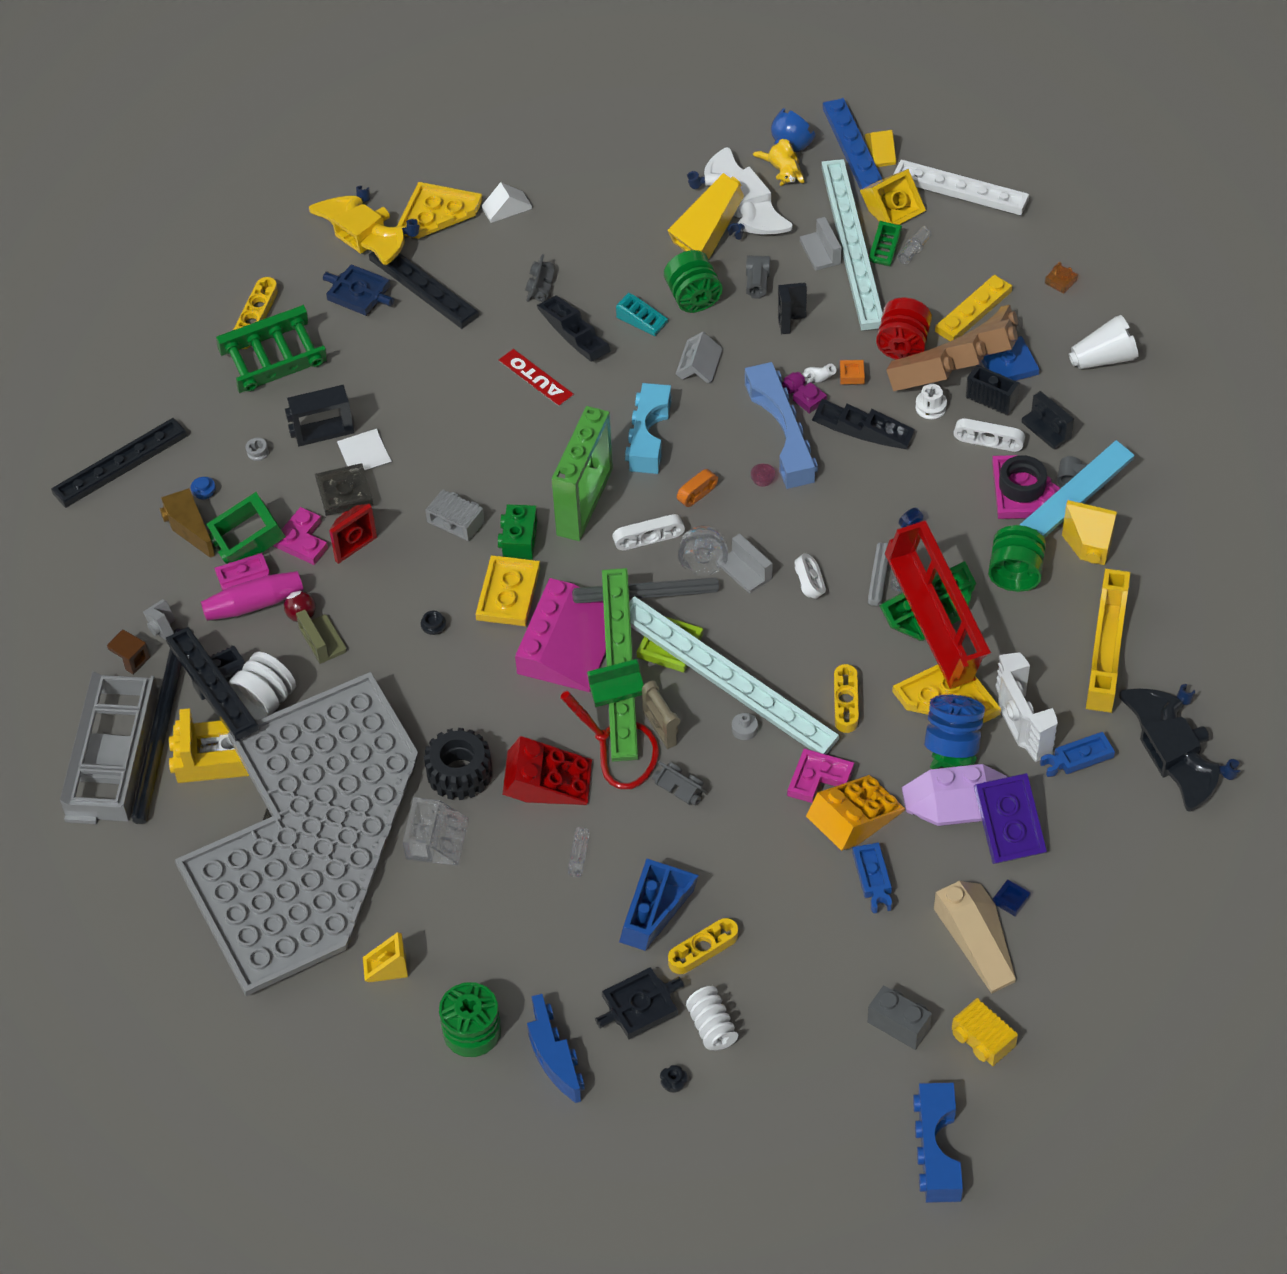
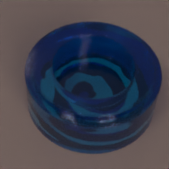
[898,507,924,528]

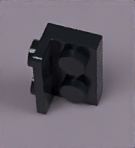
[1021,391,1074,449]

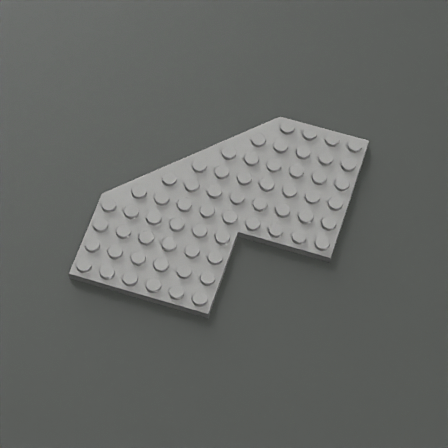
[175,672,418,996]

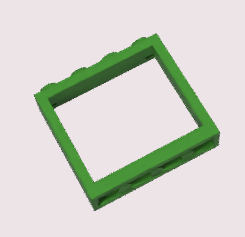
[552,406,613,541]

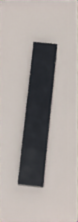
[369,252,479,329]
[51,418,188,508]
[166,627,259,741]

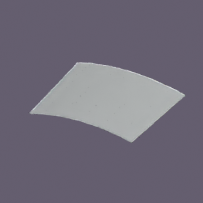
[337,428,392,474]

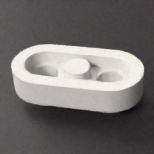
[795,553,826,599]

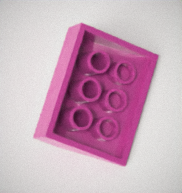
[515,578,606,692]

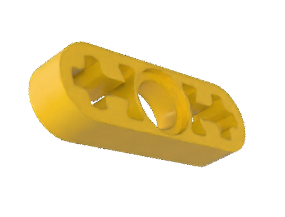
[834,664,859,733]
[668,918,738,974]

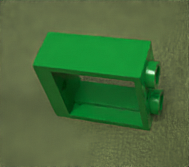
[206,492,286,564]

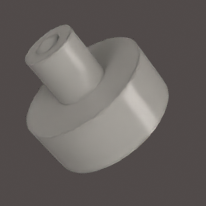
[732,713,758,740]

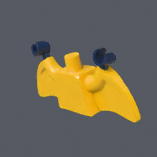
[309,185,420,265]

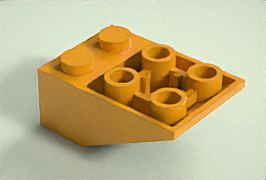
[806,775,905,851]

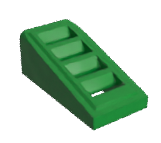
[869,221,902,266]

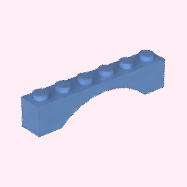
[745,362,818,489]

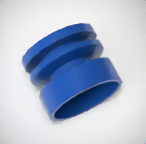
[924,694,985,758]

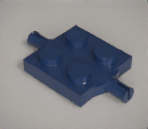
[323,264,394,316]

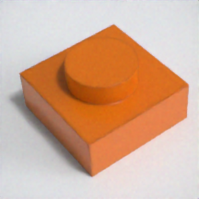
[840,360,865,384]

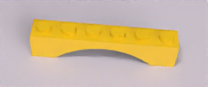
[1086,568,1130,713]

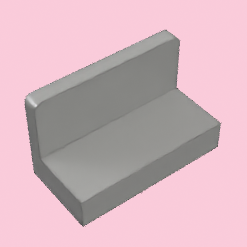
[800,217,842,270]
[676,332,722,383]
[718,533,772,593]

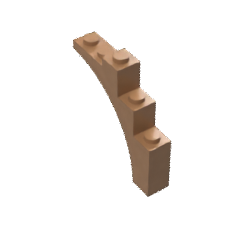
[886,305,1018,391]

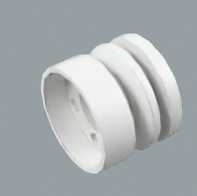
[228,652,296,720]

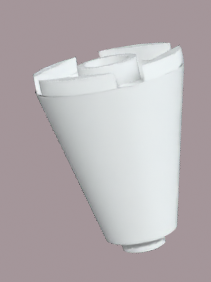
[1068,315,1138,369]

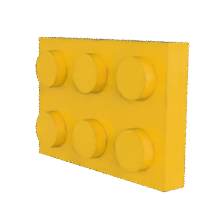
[475,555,540,626]

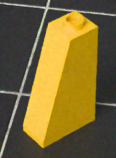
[667,173,744,259]

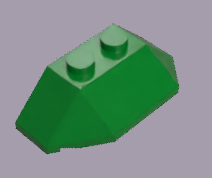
[879,561,976,641]

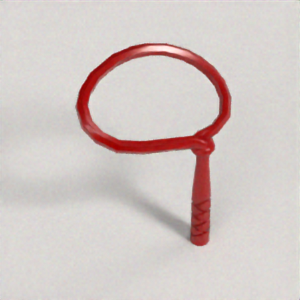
[560,691,659,789]

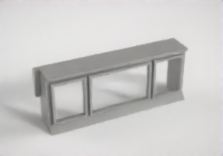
[60,671,160,824]

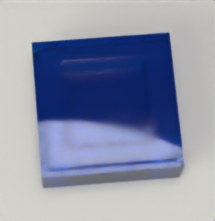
[993,879,1031,917]

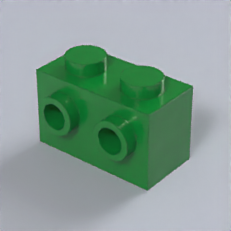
[498,504,538,560]

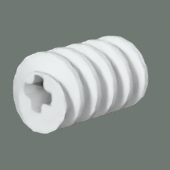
[686,986,738,1051]

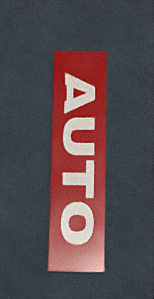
[498,349,574,406]

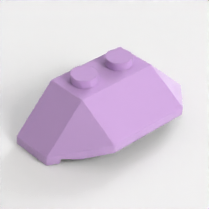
[902,764,1007,826]

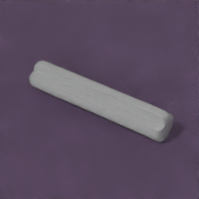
[868,542,888,606]

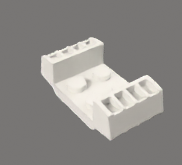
[995,652,1058,762]

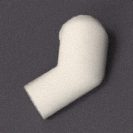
[802,364,836,384]

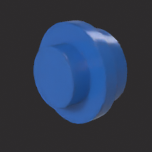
[191,477,215,500]

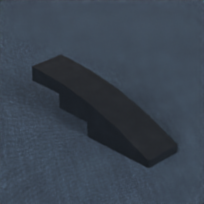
[537,295,611,362]
[812,398,915,449]

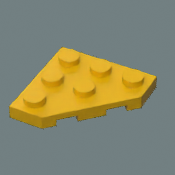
[397,182,483,239]
[892,664,1001,723]

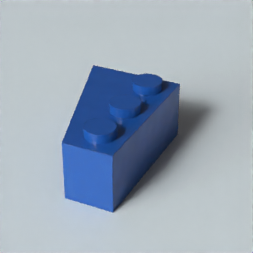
[619,858,699,951]

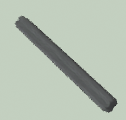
[572,578,719,603]

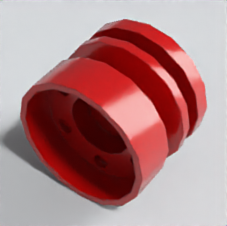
[876,297,932,360]

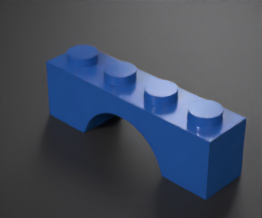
[913,1083,963,1203]

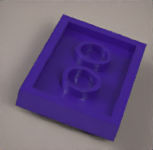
[974,773,1047,864]

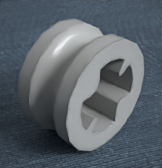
[245,438,269,461]

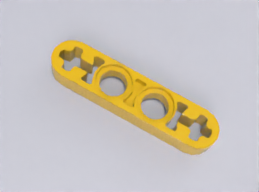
[233,277,278,349]

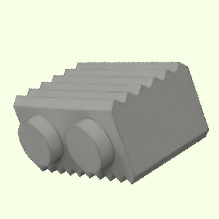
[426,489,484,541]

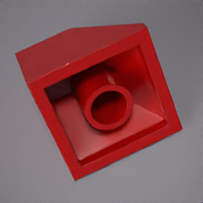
[329,504,377,564]

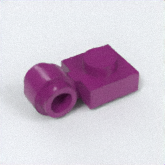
[782,372,827,414]

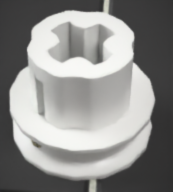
[915,384,947,419]

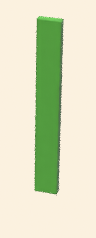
[602,568,638,762]

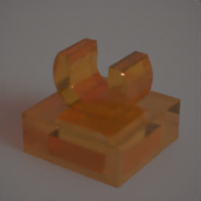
[1045,262,1078,294]

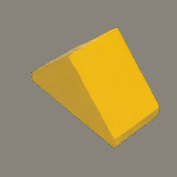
[865,130,896,167]
[363,932,408,982]

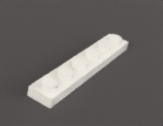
[893,160,1029,215]

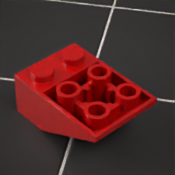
[502,736,592,805]

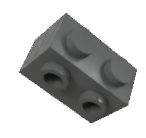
[867,985,932,1050]

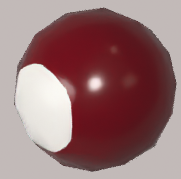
[284,591,316,622]

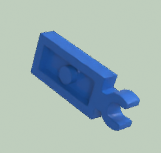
[1040,732,1115,777]
[852,842,892,913]

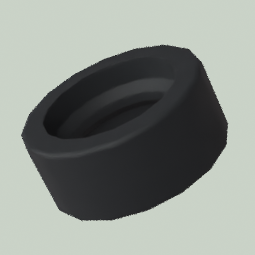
[999,455,1047,503]

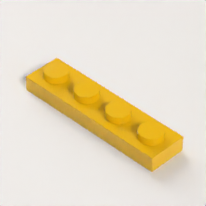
[935,275,1012,341]

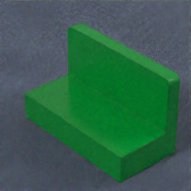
[587,659,644,707]

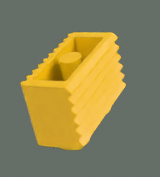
[952,998,1018,1066]

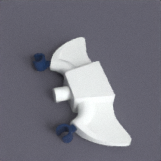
[687,147,792,240]

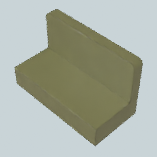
[296,610,347,664]

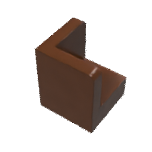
[107,629,150,675]

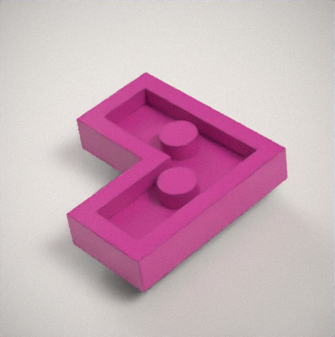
[273,507,328,565]
[787,749,854,803]

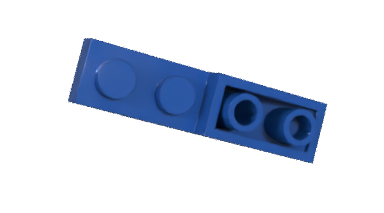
[527,994,585,1103]

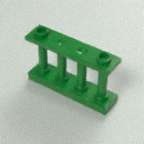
[216,305,327,393]

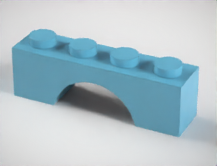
[625,383,671,474]

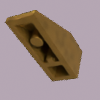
[159,488,215,558]

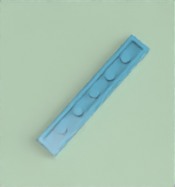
[1020,440,1134,538]

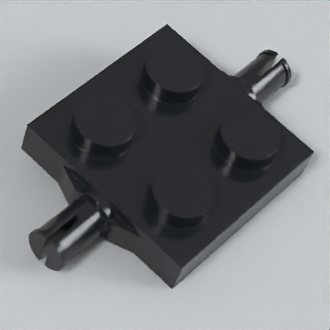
[595,967,684,1039]

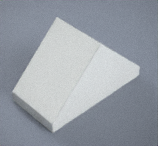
[482,182,532,223]

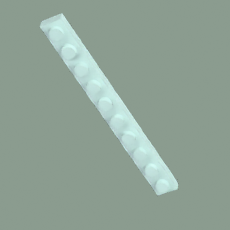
[821,159,882,331]
[629,596,839,755]

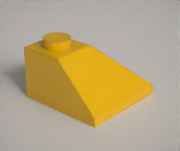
[860,169,926,225]
[1062,500,1117,565]

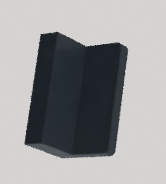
[778,283,807,335]

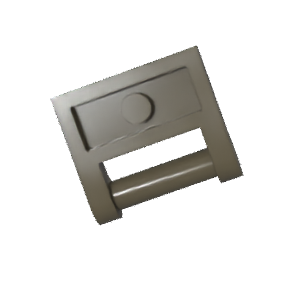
[642,681,680,749]

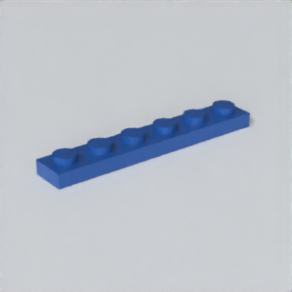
[823,98,882,190]

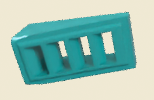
[616,292,668,336]

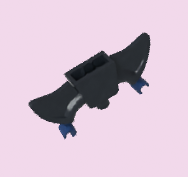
[1119,684,1240,812]

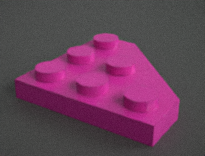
[992,455,1061,519]

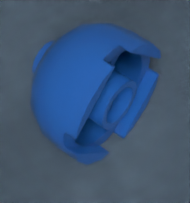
[771,108,816,152]

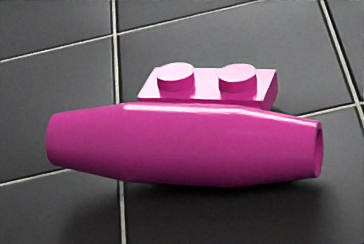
[201,553,303,621]

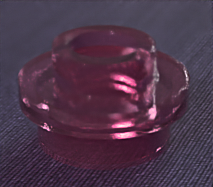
[751,464,775,487]

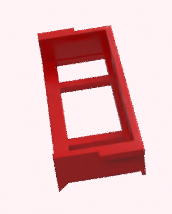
[885,520,991,689]

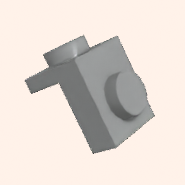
[143,599,175,640]

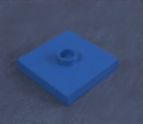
[982,336,1039,381]

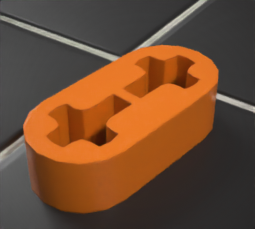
[676,469,718,507]

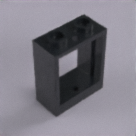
[285,384,354,447]

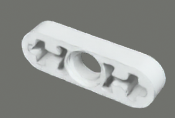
[954,418,1025,452]
[612,514,685,550]

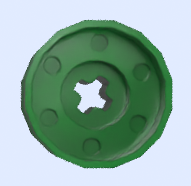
[663,250,723,313]
[988,525,1046,592]
[439,982,501,1057]

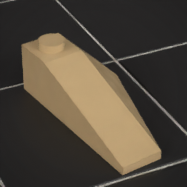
[934,881,1016,994]

